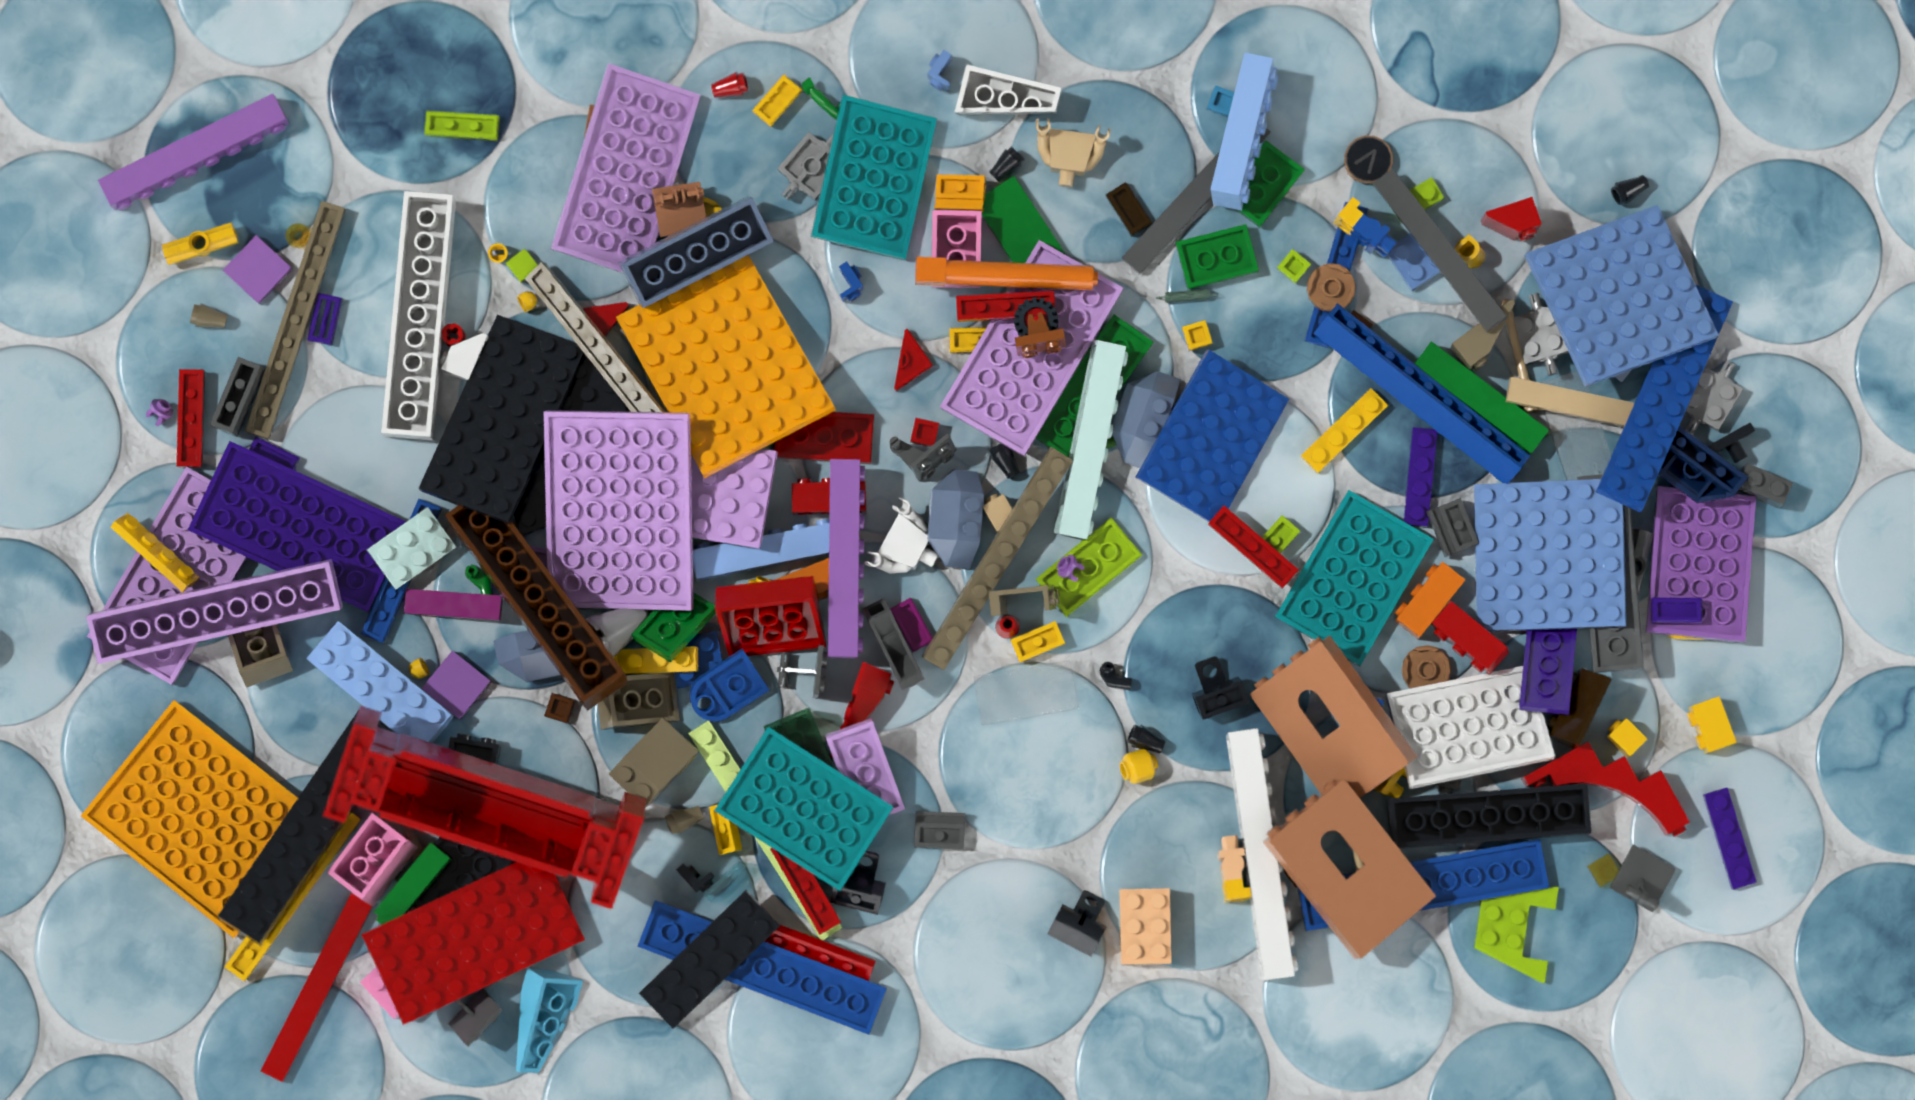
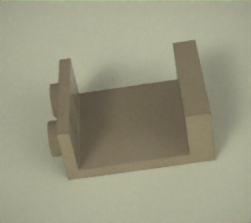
[988,585,1060,616]

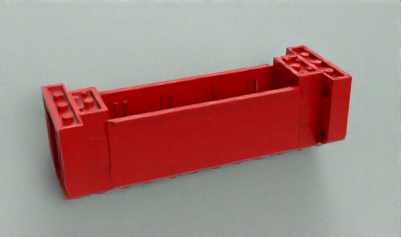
[323,705,646,909]

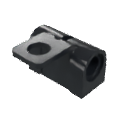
[1192,656,1249,720]
[830,851,886,915]
[1047,890,1107,957]

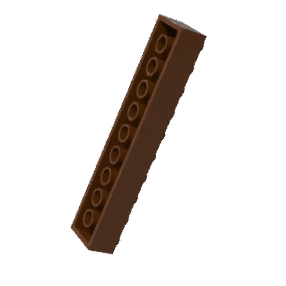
[445,506,628,711]

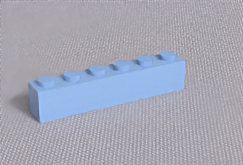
[693,519,830,582]

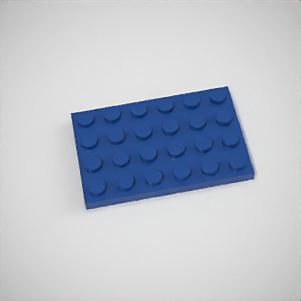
[1135,350,1289,522]

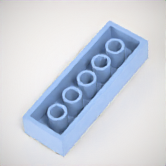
[1210,52,1278,210]
[306,621,455,743]

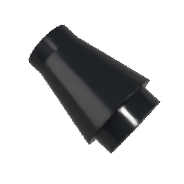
[989,146,1025,182]
[1611,175,1649,205]
[989,443,1020,479]
[1127,724,1166,754]

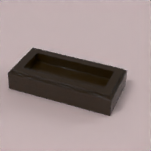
[1105,182,1152,237]

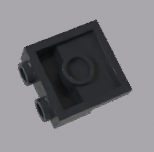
[448,733,501,765]

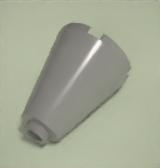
[584,608,649,657]

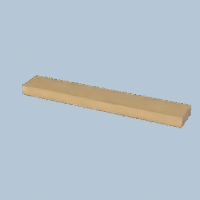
[1505,377,1634,427]

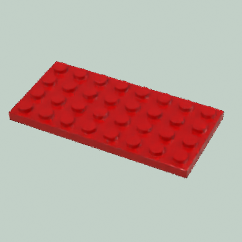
[361,862,585,1025]

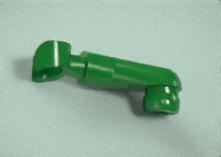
[802,77,840,120]
[465,564,493,595]

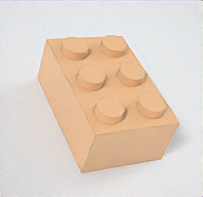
[1119,888,1171,965]

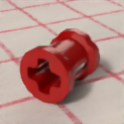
[442,323,466,347]

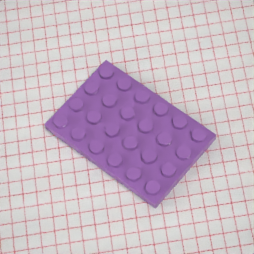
[1645,486,1756,643]

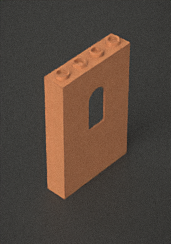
[1249,636,1418,798]
[1263,779,1436,959]

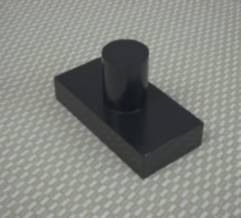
[1707,422,1755,464]

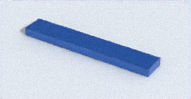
[1304,202,1368,348]
[361,498,442,643]

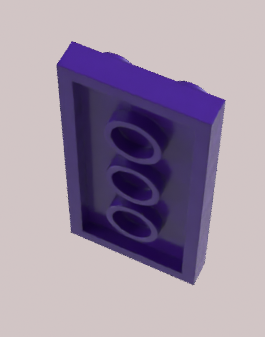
[1519,628,1577,715]

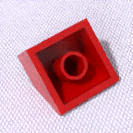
[1481,197,1542,242]

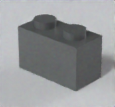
[1738,463,1793,509]

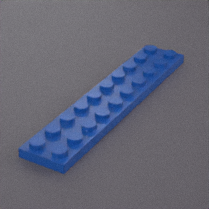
[1595,284,1733,513]
[1297,839,1549,932]
[637,900,887,1035]

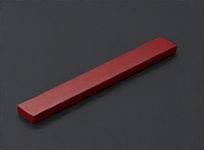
[260,893,373,1082]

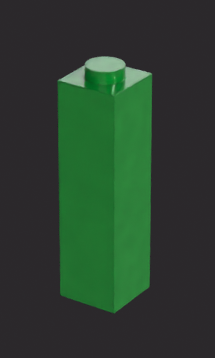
[374,842,452,925]

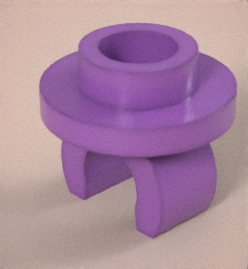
[146,399,173,426]
[1057,555,1084,581]

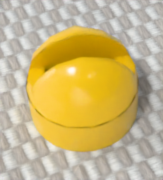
[488,243,508,263]
[517,291,538,313]
[409,657,430,679]

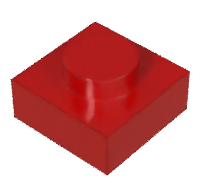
[910,418,940,447]

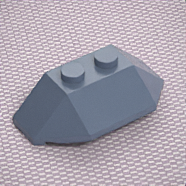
[1112,371,1181,468]
[927,469,984,569]
[493,630,560,683]

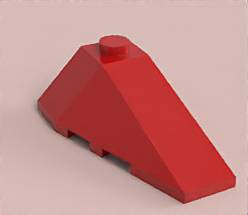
[830,662,895,759]

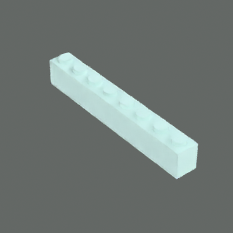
[1054,340,1128,539]

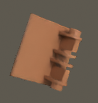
[652,182,706,237]

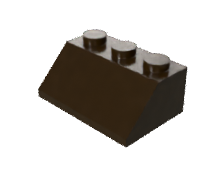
[1547,668,1612,749]

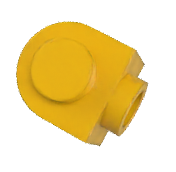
[1454,234,1485,269]

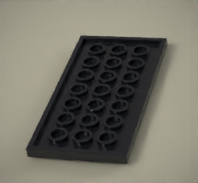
[418,314,585,525]

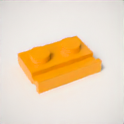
[934,174,986,212]

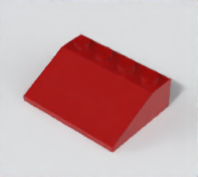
[715,576,826,656]

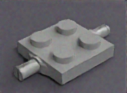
[777,132,833,201]
[1514,293,1569,376]
[1685,360,1743,435]

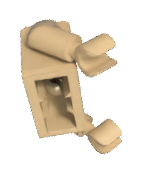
[1036,118,1111,188]

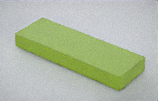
[424,111,500,141]

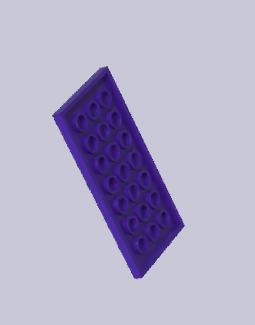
[188,441,406,612]

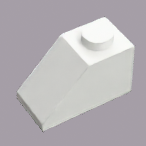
[440,333,488,382]

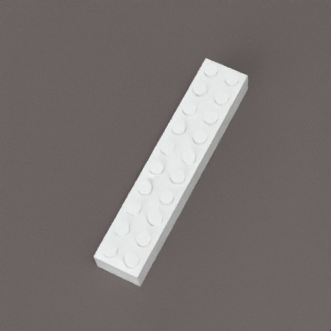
[381,191,456,441]
[1226,728,1298,981]

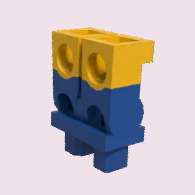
[1333,197,1397,258]

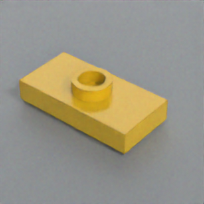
[752,74,802,127]

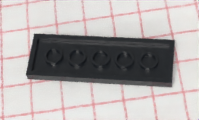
[639,890,781,1029]

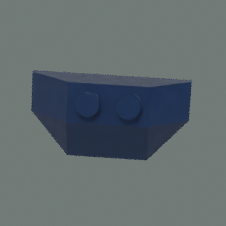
[1658,426,1748,503]

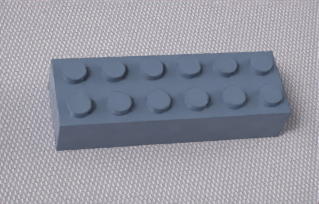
[618,196,774,308]

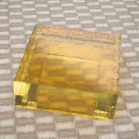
[1586,853,1619,888]

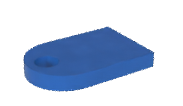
[690,649,769,721]

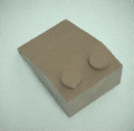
[1450,299,1515,372]
[228,624,293,688]
[598,673,680,730]
[609,717,699,807]

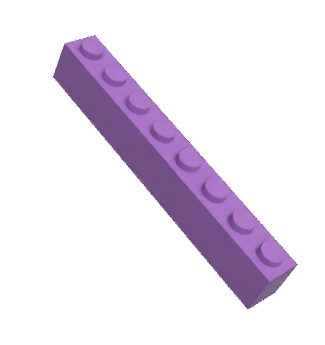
[98,94,289,210]
[828,459,865,659]

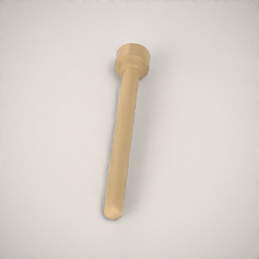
[1502,299,1541,414]

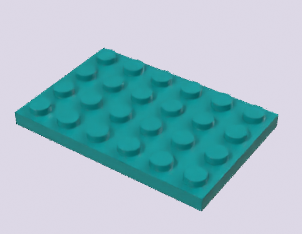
[810,95,937,260]
[1275,490,1434,667]
[714,727,894,891]

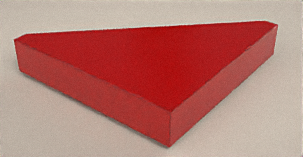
[582,302,630,337]
[894,328,933,392]

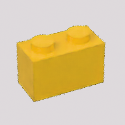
[1687,696,1737,754]

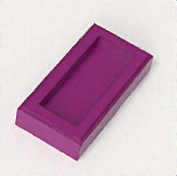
[890,598,933,653]

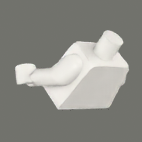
[864,497,938,574]

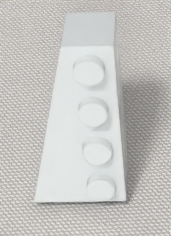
[955,65,1062,114]

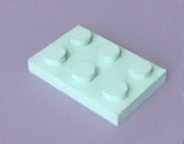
[367,507,456,590]

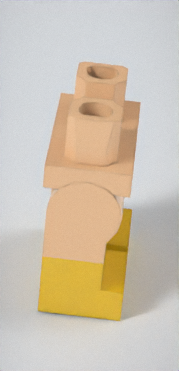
[1217,835,1251,903]

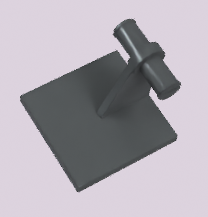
[890,434,957,482]
[777,645,828,698]
[1609,845,1676,912]
[448,988,503,1047]

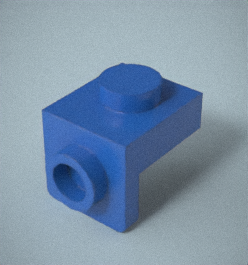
[839,261,863,302]

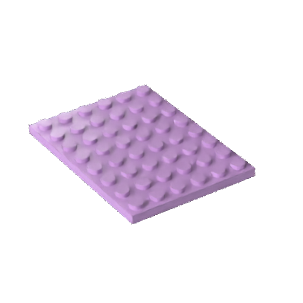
[544,410,694,611]

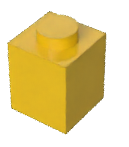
[1606,718,1647,758]

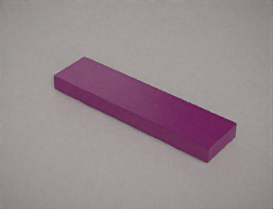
[404,589,503,621]

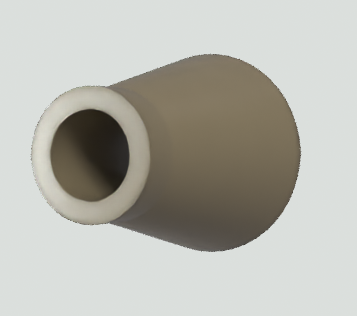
[190,303,228,328]
[665,806,704,834]

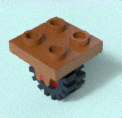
[1014,297,1066,358]

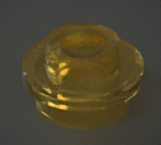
[286,223,310,248]

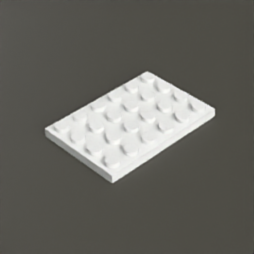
[1385,666,1555,789]

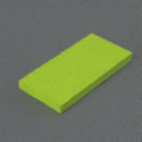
[1035,517,1142,617]

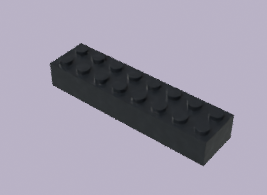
[1386,783,1592,849]

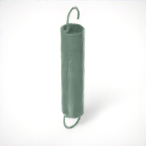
[1156,289,1219,303]

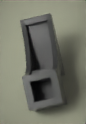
[862,598,925,690]

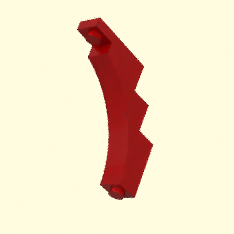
[1521,742,1690,837]

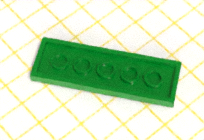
[1036,314,1154,458]

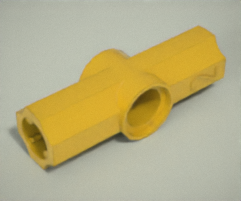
[162,222,239,265]

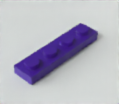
[1403,427,1437,528]
[1703,787,1757,890]

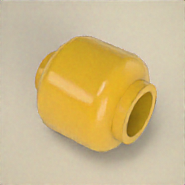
[1119,749,1158,784]

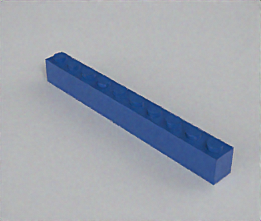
[1314,303,1530,484]

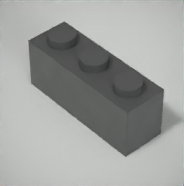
[210,357,265,437]

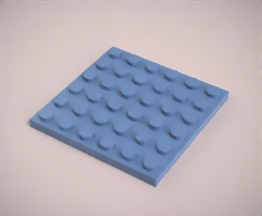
[1525,205,1719,387]
[1474,479,1627,631]

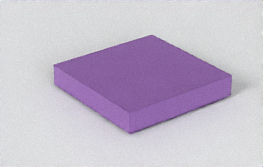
[223,235,292,304]
[421,650,491,720]

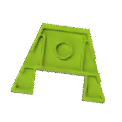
[1474,887,1559,983]

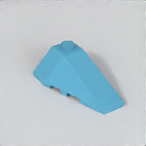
[516,968,583,1073]

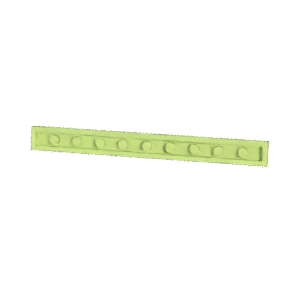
[688,721,842,941]

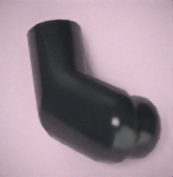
[1100,662,1132,690]

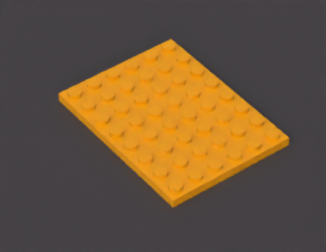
[616,255,835,479]
[81,700,298,939]

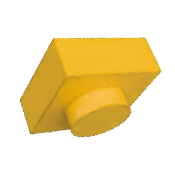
[1182,320,1213,351]

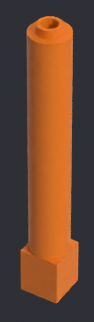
[915,257,1098,290]

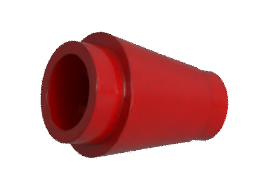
[711,72,749,98]
[995,614,1020,639]

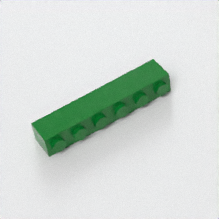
[1414,341,1549,455]

